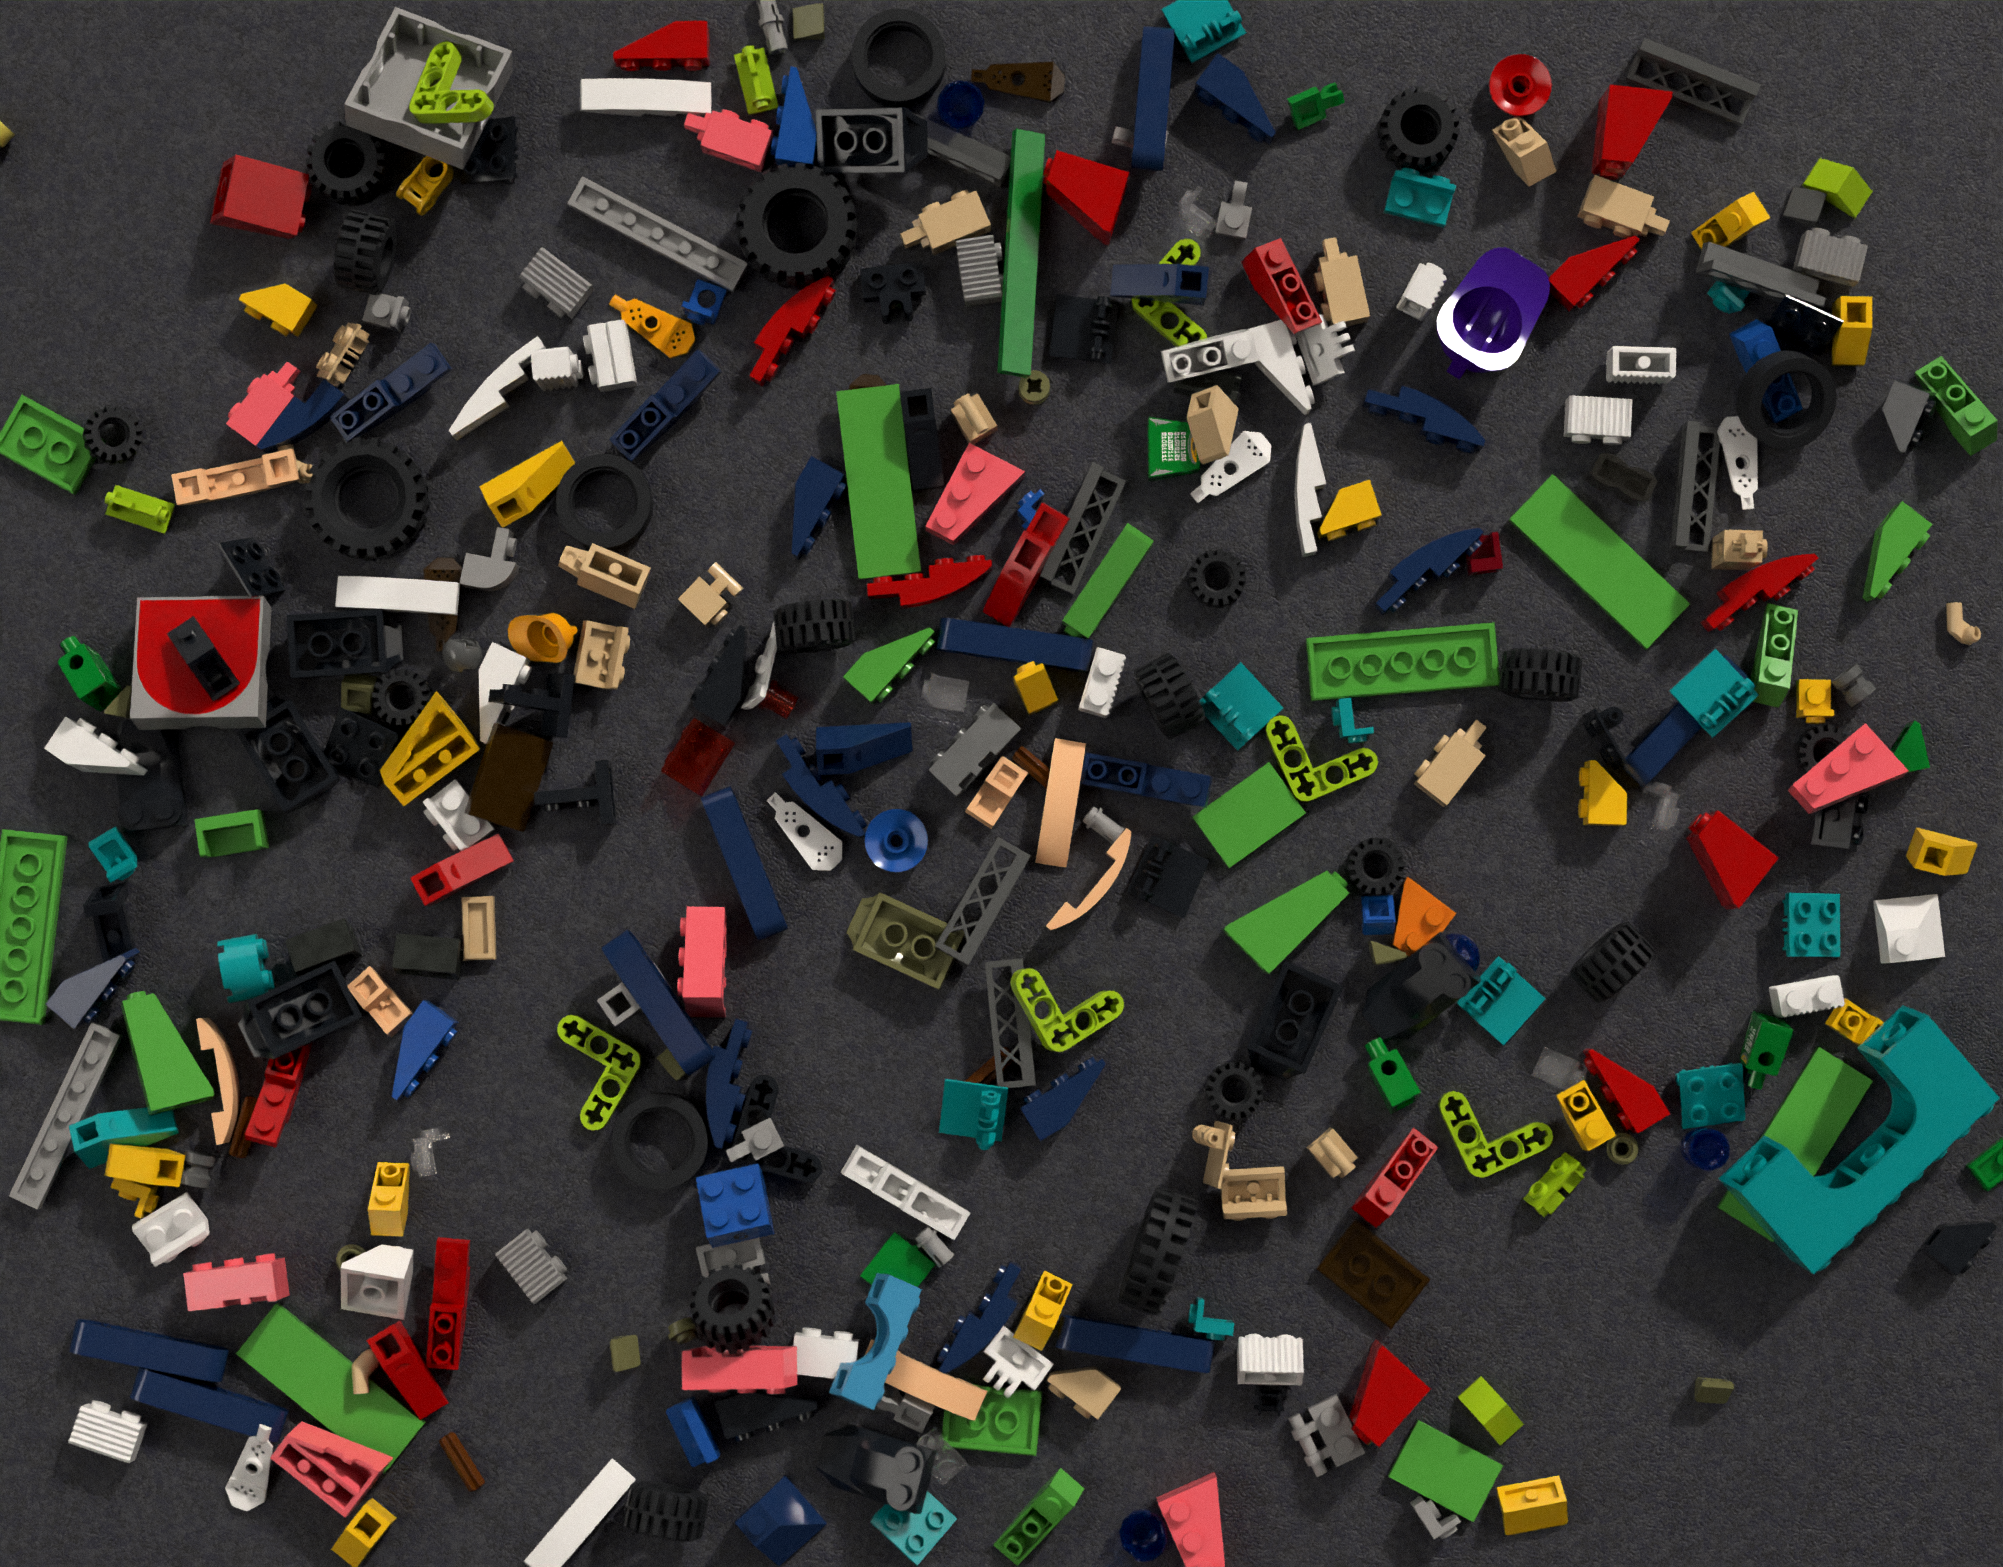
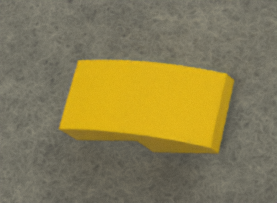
[1825,998,1884,1046]

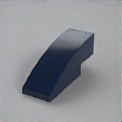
[256,379,350,454]

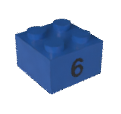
[696,1164,775,1248]

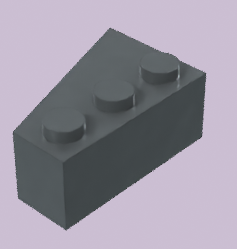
[928,703,1021,799]

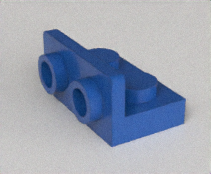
[666,1396,721,1467]

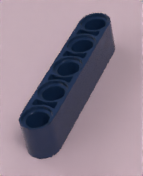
[1131,26,1175,171]
[936,618,1093,673]
[1621,655,1749,787]
[701,786,788,941]
[602,929,716,1076]
[1056,1315,1215,1373]
[69,1319,229,1382]
[130,1367,289,1442]

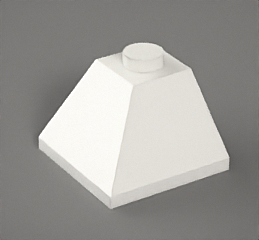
[1873,894,1945,963]
[341,1245,413,1320]

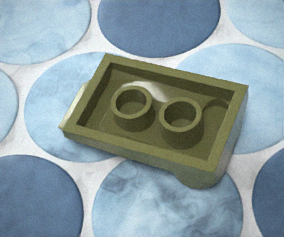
[846,892,965,990]

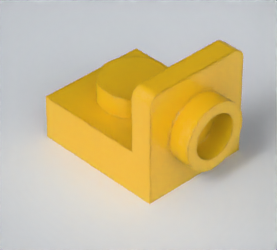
[1796,679,1834,724]
[111,1178,159,1218]

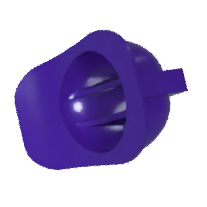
[1436,247,1550,379]

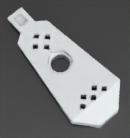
[1717,416,1758,510]
[1190,431,1271,503]
[741,621,777,710]
[767,792,842,871]
[225,1424,273,1511]

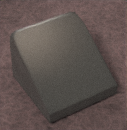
[1783,187,1827,227]

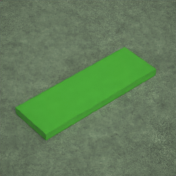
[836,384,921,580]
[1508,474,1690,650]
[1305,623,1500,701]
[0,829,68,1025]
[1717,1047,1873,1242]
[236,1303,426,1474]

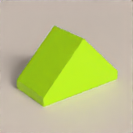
[1802,158,1873,219]
[1457,1376,1524,1446]

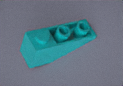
[69,1107,179,1169]

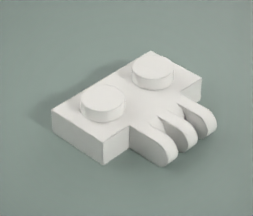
[1295,314,1355,385]
[983,1326,1054,1399]

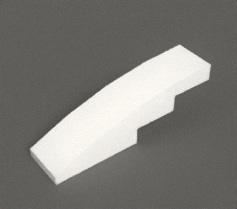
[580,78,711,117]
[449,336,546,440]
[1294,423,1326,557]
[335,576,460,615]
[841,1145,970,1240]
[523,1458,636,1567]

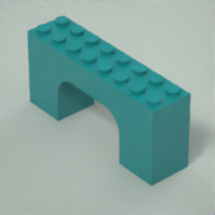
[1719,1005,2000,1274]

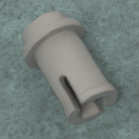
[1082,806,1124,844]
[914,1226,954,1268]

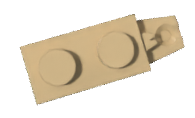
[1577,175,1670,239]
[900,190,991,255]
[1314,237,1370,326]
[1711,530,1768,570]
[558,543,651,609]
[1414,720,1487,807]

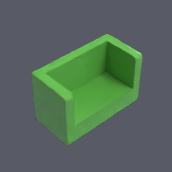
[194,809,269,858]

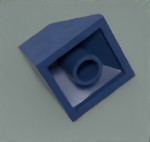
[735,1475,827,1566]

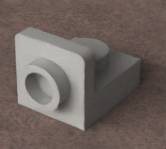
[362,293,411,332]
[1409,1496,1461,1540]

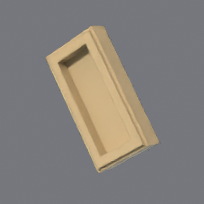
[461,896,497,961]

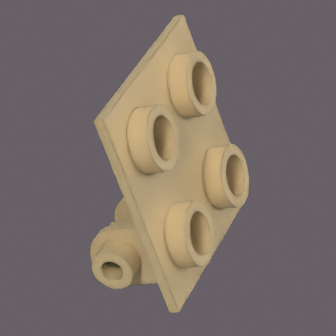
[316,323,370,388]
[1192,1121,1235,1189]

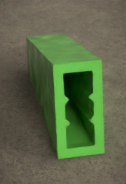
[1062,523,1154,639]
[1222,871,1349,974]
[121,991,214,1116]

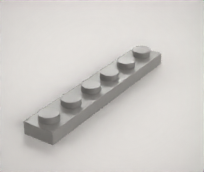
[567,176,749,293]
[9,1022,123,1210]

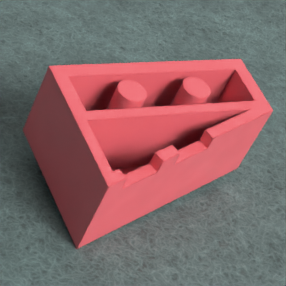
[925,443,1025,545]
[1788,723,1909,814]
[677,907,727,1018]
[183,1253,290,1312]
[682,1346,797,1394]
[270,1421,393,1518]
[1156,1472,1225,1567]

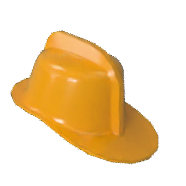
[508,613,578,663]

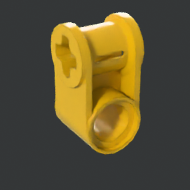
[396,156,453,216]

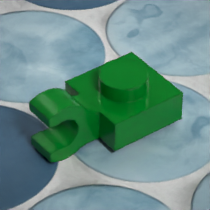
[1287,83,1345,130]

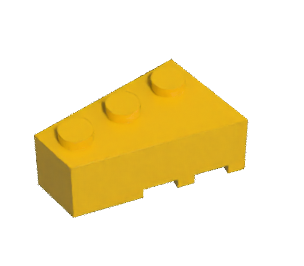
[380,691,480,806]

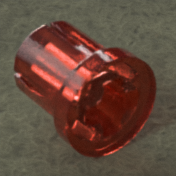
[757,680,799,719]

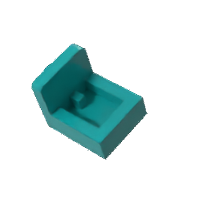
[1707,281,1750,314]
[1331,698,1374,744]
[89,826,137,882]
[1188,1297,1234,1341]

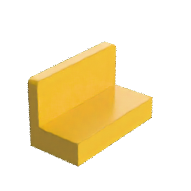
[1496,1475,1568,1535]

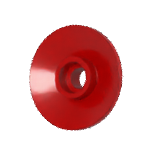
[1489,54,1552,116]

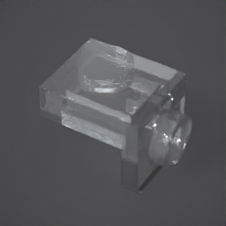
[1178,186,1217,238]
[922,674,969,713]
[1642,782,1679,832]
[1532,1047,1587,1090]
[411,1128,450,1177]
[916,1427,967,1485]

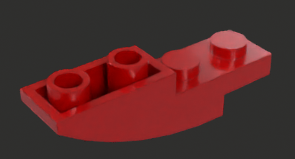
[749,276,836,387]
[983,503,1071,627]
[1700,554,1819,632]
[867,555,992,609]
[245,1043,312,1148]
[426,1237,470,1370]

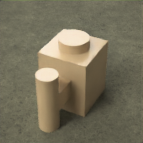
[951,394,997,445]
[678,562,743,628]
[1306,1127,1358,1178]

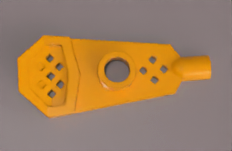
[609,294,696,359]

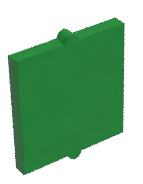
[860,1231,935,1287]

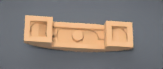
[171,449,299,506]
[1035,738,1086,868]
[1046,828,1131,931]
[196,1018,240,1145]
[864,1339,988,1421]

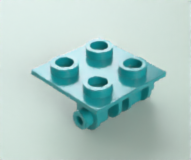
[1161,0,1246,63]
[1669,648,1759,738]
[1200,662,1283,751]
[1782,893,1840,957]
[1456,956,1546,1046]
[1675,1062,1745,1129]
[939,1079,1008,1150]
[870,1491,957,1566]

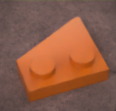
[1392,877,1456,957]

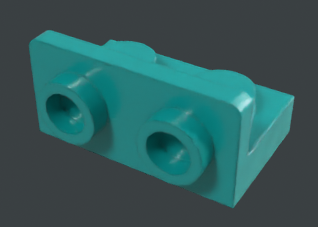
[1383,168,1456,228]

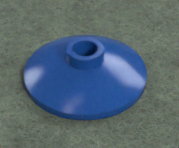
[865,809,928,872]

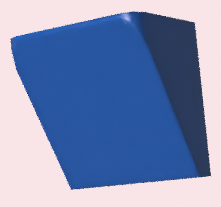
[1361,895,1396,935]

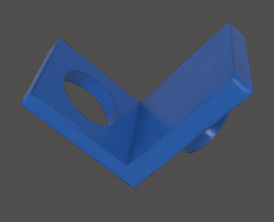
[681,279,727,325]

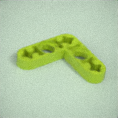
[409,41,494,124]
[1131,238,1207,347]
[1265,715,1378,802]
[1010,968,1124,1052]
[557,1015,642,1130]
[1438,1091,1553,1178]

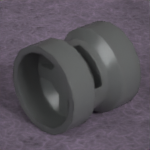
[1831,663,1876,707]
[181,1150,216,1188]

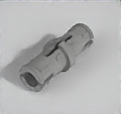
[756,0,788,55]

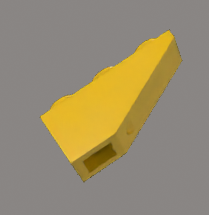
[479,441,575,528]

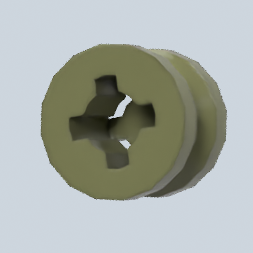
[1019,370,1050,406]

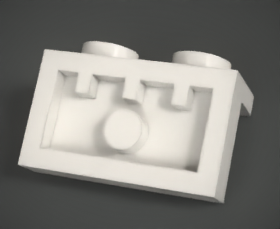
[423,779,495,851]
[132,1192,209,1267]

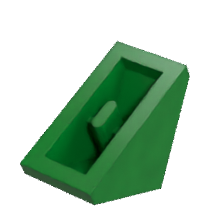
[1890,720,1930,773]

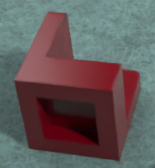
[1465,531,1503,576]

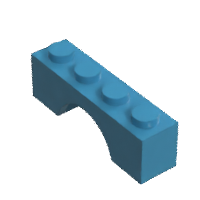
[829,1273,922,1410]

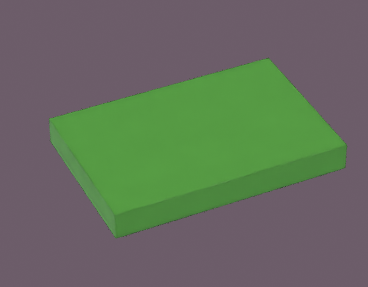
[0,395,106,495]
[1192,762,1306,869]
[941,1384,1042,1456]
[1387,1419,1503,1522]

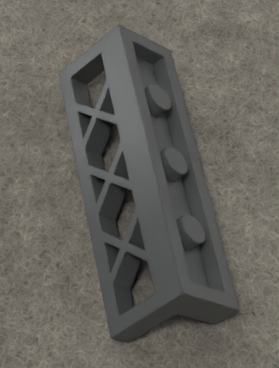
[1625,38,1761,126]
[899,106,1011,188]
[1696,242,1826,308]
[1670,420,1720,553]
[1040,462,1126,595]
[935,837,1031,969]
[985,958,1036,1088]

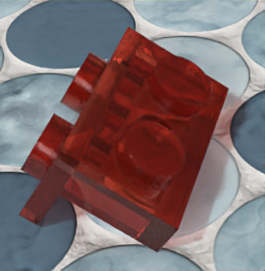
[661,718,735,797]

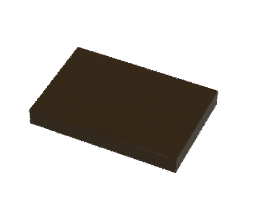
[464,723,554,832]
[1315,1219,1431,1329]

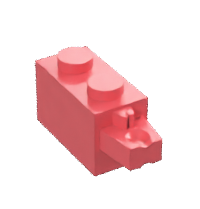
[684,109,773,173]
[226,362,300,449]

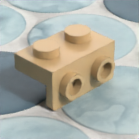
[573,620,630,690]
[1221,1166,1287,1221]

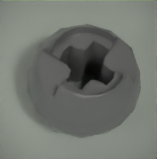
[442,636,482,672]

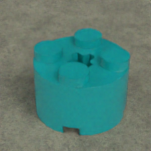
[217,934,275,1003]

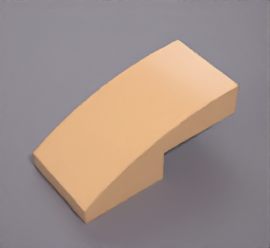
[965,756,1028,829]
[347,966,413,1038]

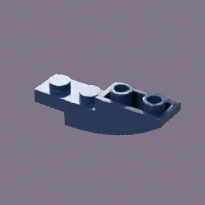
[329,343,452,442]
[609,349,722,462]
[1362,386,1485,453]
[1374,528,1484,615]
[776,734,868,838]
[1080,753,1213,808]
[706,1019,753,1149]
[936,1261,1021,1374]

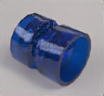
[1680,1127,1730,1171]

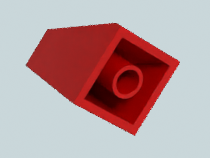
[1591,84,1673,180]
[1043,150,1129,245]
[210,154,312,239]
[1686,810,1778,910]
[1349,1340,1431,1447]

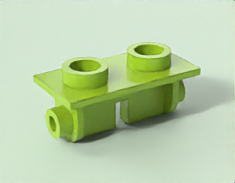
[734,46,778,115]
[105,485,175,534]
[1523,1152,1587,1218]

